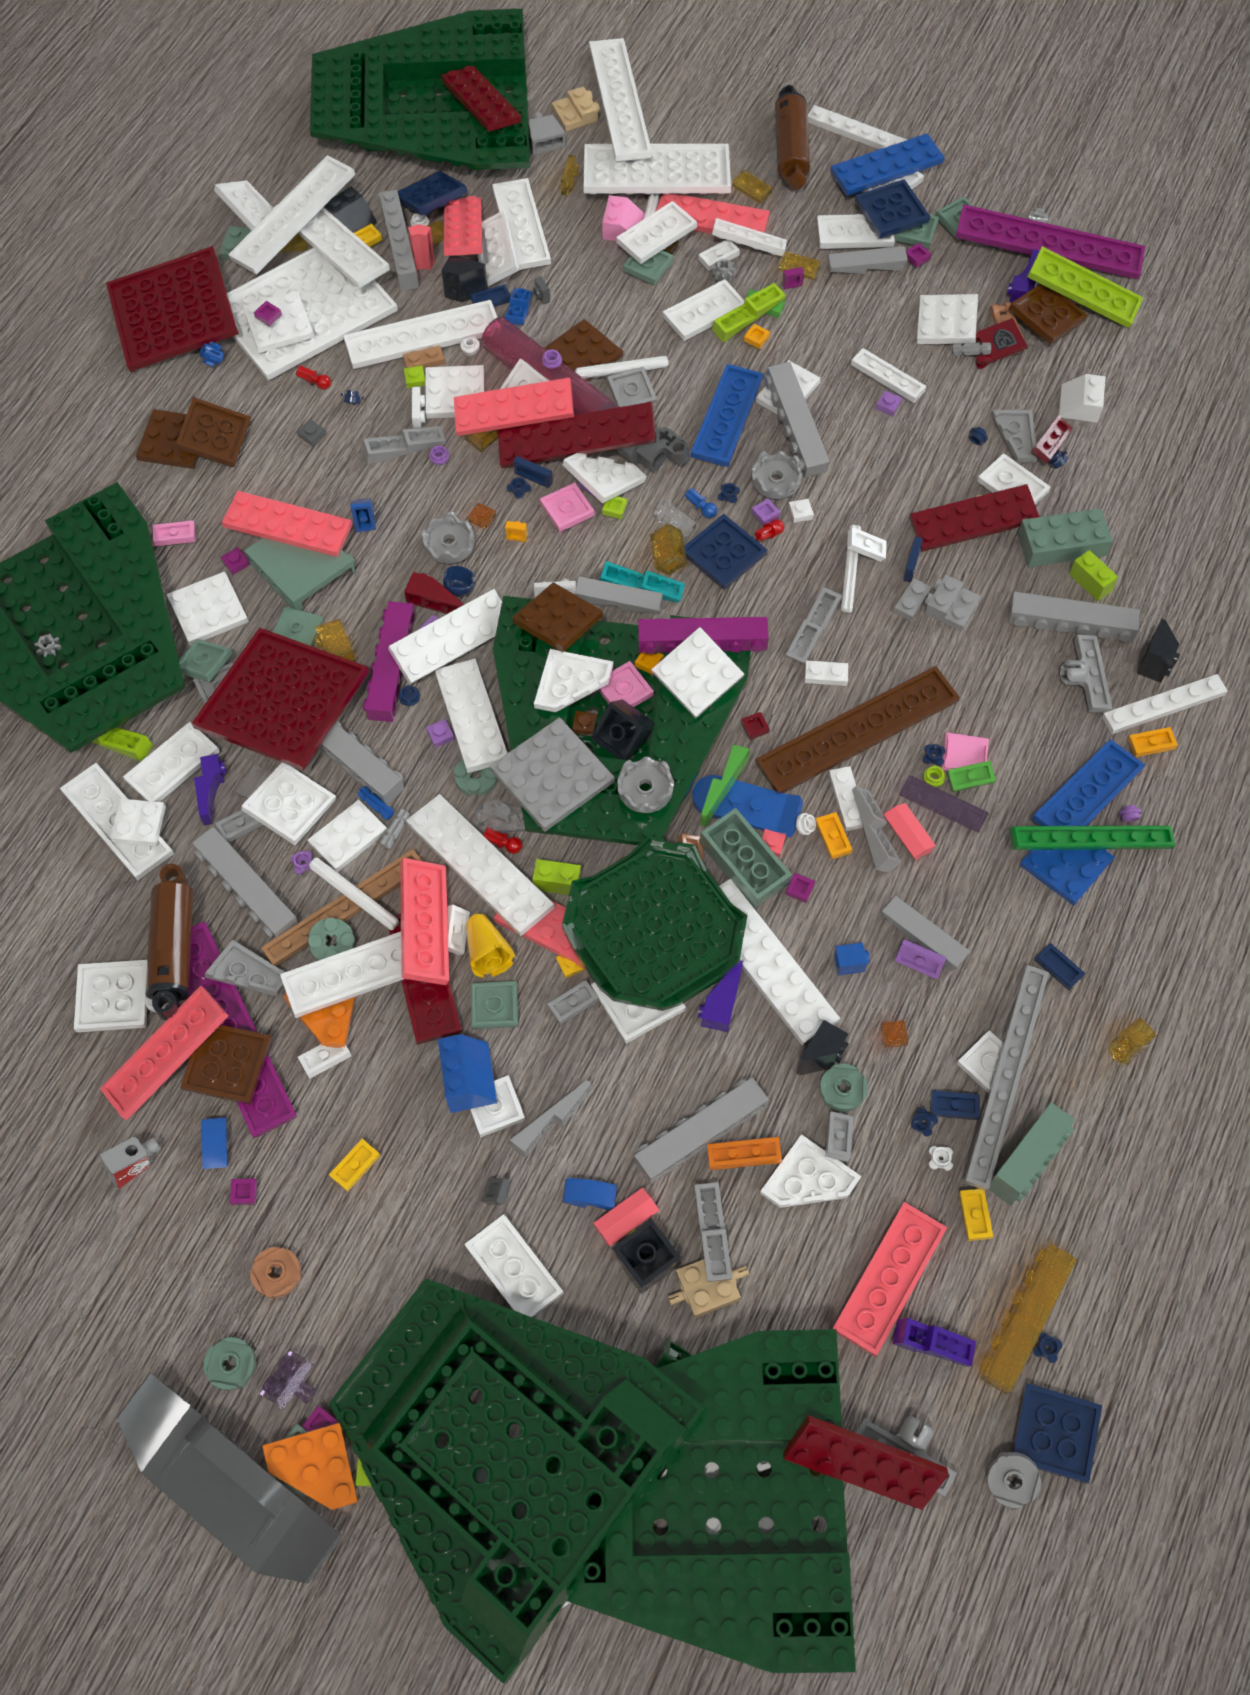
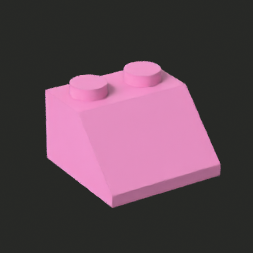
[602,195,645,241]

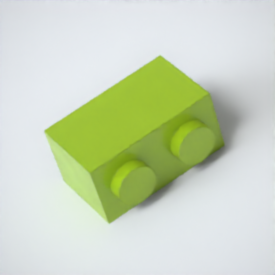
[1069,550,1119,601]
[533,859,581,895]

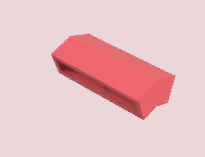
[408,224,435,270]
[883,803,936,861]
[593,1188,660,1246]

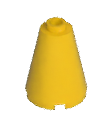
[466,914,515,978]

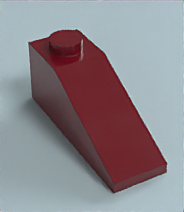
[404,572,464,614]

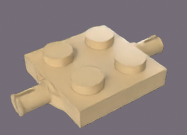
[667,1259,749,1318]

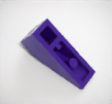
[698,960,743,1032]

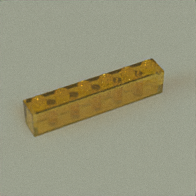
[979,1244,1077,1395]

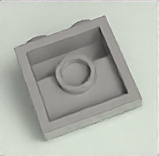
[924,574,982,631]

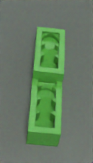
[701,745,750,827]

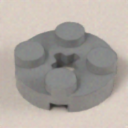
[987,1452,1041,1508]

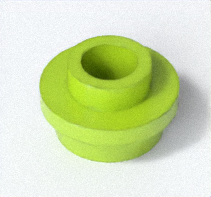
[923,766,946,787]

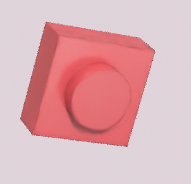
[762,829,786,858]

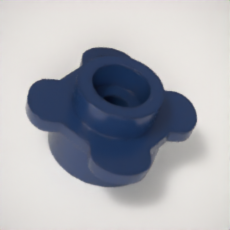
[341,390,364,404]
[1048,450,1068,469]
[507,477,531,498]
[718,483,740,503]
[923,744,946,766]
[911,1108,938,1136]
[1033,1333,1063,1363]

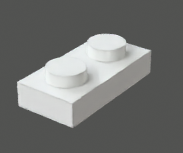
[698,240,740,271]
[412,387,425,429]
[847,527,886,562]
[805,661,848,686]
[447,904,470,956]
[298,1045,351,1079]

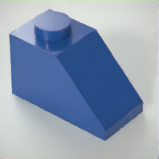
[350,498,376,533]

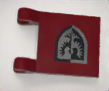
[975,318,1028,369]

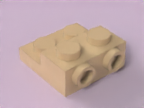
[551,86,600,131]

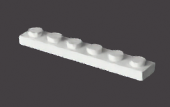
[808,105,907,149]
[1102,674,1228,734]

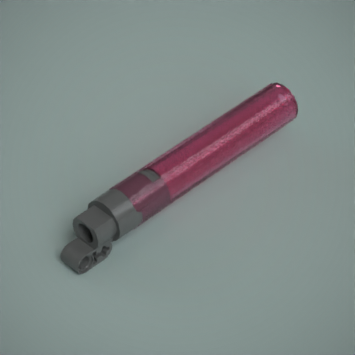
[481,317,689,472]

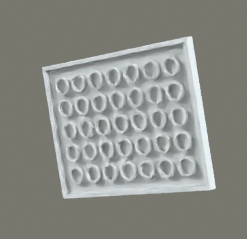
[228,248,398,381]

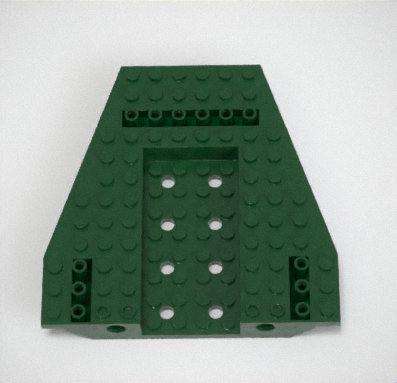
[310,8,530,170]
[0,482,186,753]
[493,596,751,845]
[329,1278,707,1684]
[526,1329,856,1673]

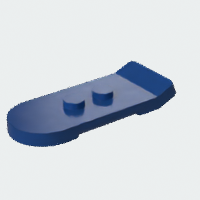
[692,775,803,837]

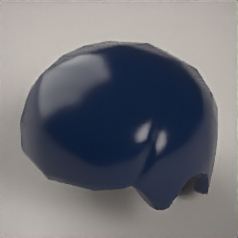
[443,566,474,597]

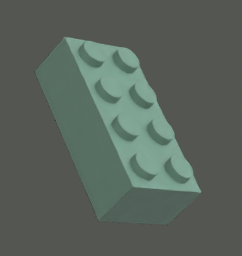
[1017,508,1113,567]
[699,808,792,909]
[989,1102,1075,1206]

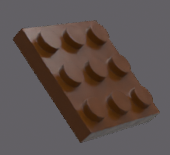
[1009,284,1088,345]
[542,319,623,387]
[175,397,251,467]
[135,409,199,469]
[513,582,603,653]
[180,1025,272,1105]

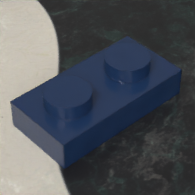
[930,1091,980,1120]

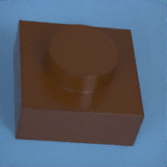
[572,711,598,736]

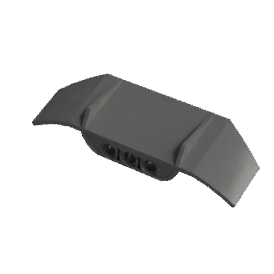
[117,1373,342,1584]

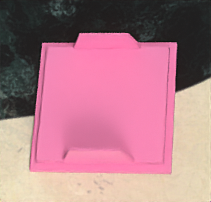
[942,732,989,771]

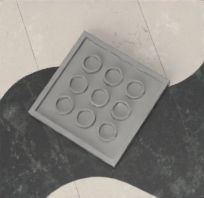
[490,717,615,832]

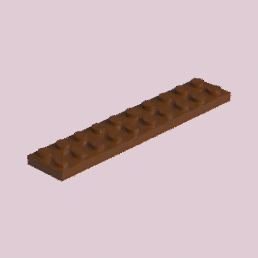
[755,666,960,794]

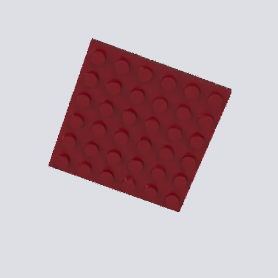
[106,246,239,372]
[191,627,369,771]

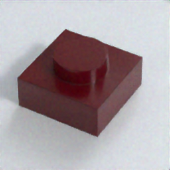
[741,712,770,740]

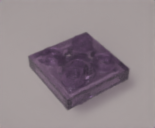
[260,1350,316,1409]

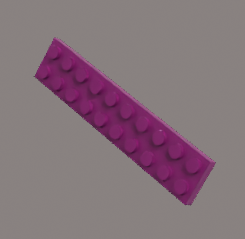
[955,204,1146,279]
[188,921,298,1139]

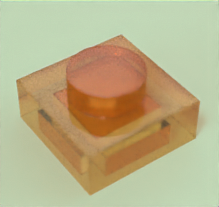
[468,503,496,530]
[881,1021,909,1048]

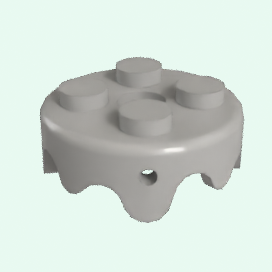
[752,451,803,499]
[422,512,475,564]
[618,757,674,813]

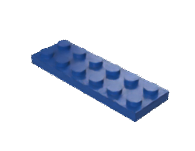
[830,133,945,196]
[691,364,764,467]
[1032,739,1145,826]

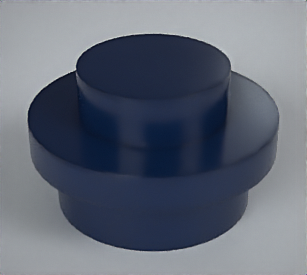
[968,427,988,445]
[399,685,420,706]

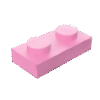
[153,520,196,546]

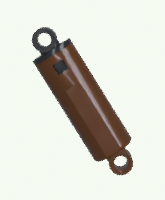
[775,85,810,191]
[145,863,193,1021]

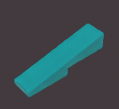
[599,561,685,603]

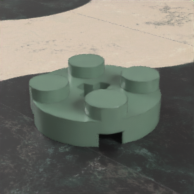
[454,759,497,796]
[308,918,355,961]
[820,1063,868,1112]
[203,1337,256,1391]

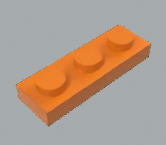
[707,1137,782,1170]

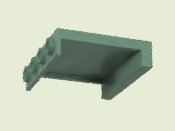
[244,538,356,611]

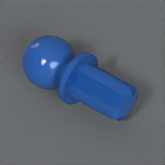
[685,488,717,518]

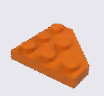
[284,992,356,1048]
[262,1423,358,1510]

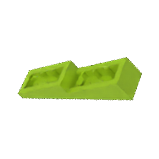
[712,283,786,343]
[91,727,153,762]

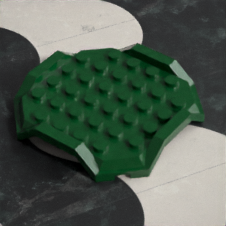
[562,836,748,1011]

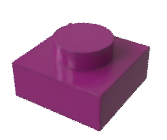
[906,243,931,268]
[782,267,804,290]
[253,300,282,326]
[220,547,250,575]
[786,873,815,903]
[230,1178,257,1206]
[302,1406,339,1432]

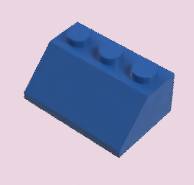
[438,1034,497,1113]

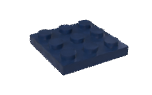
[397,170,468,215]
[854,179,930,239]
[681,514,767,590]
[1012,1383,1103,1484]

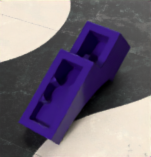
[1007,249,1040,303]
[194,754,227,826]
[892,1318,976,1367]

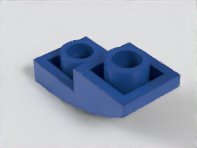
[505,288,533,325]
[201,1117,228,1169]
[562,1178,617,1211]

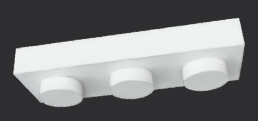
[828,766,864,831]

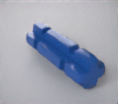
[357,786,394,820]

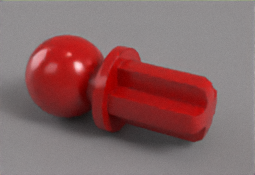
[296,365,331,390]
[755,519,785,541]
[483,827,523,854]

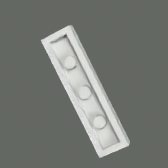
[712,218,787,256]
[851,348,926,403]

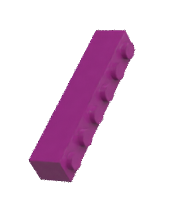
[363,601,415,722]
[638,617,769,654]

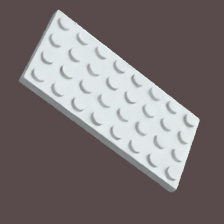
[584,144,731,194]

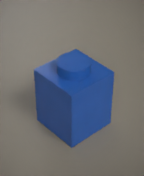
[833,942,870,976]

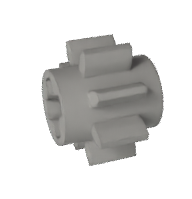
[1028,207,1049,223]
[712,259,736,282]
[34,634,62,657]

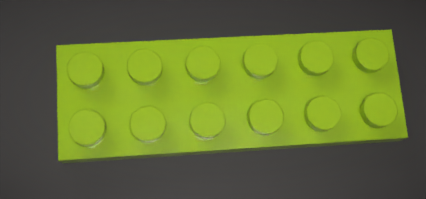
[1027,246,1143,328]

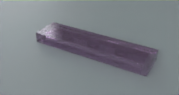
[899,775,989,833]

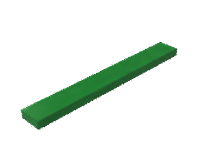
[1009,826,1176,850]

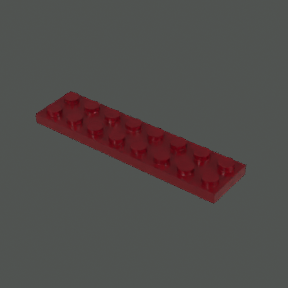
[498,401,656,469]

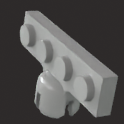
[1060,635,1113,713]
[856,1416,957,1497]

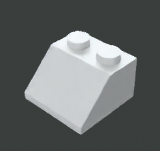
[1059,374,1105,423]

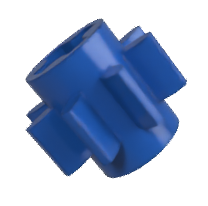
[200,341,224,367]

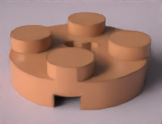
[250,1247,302,1299]

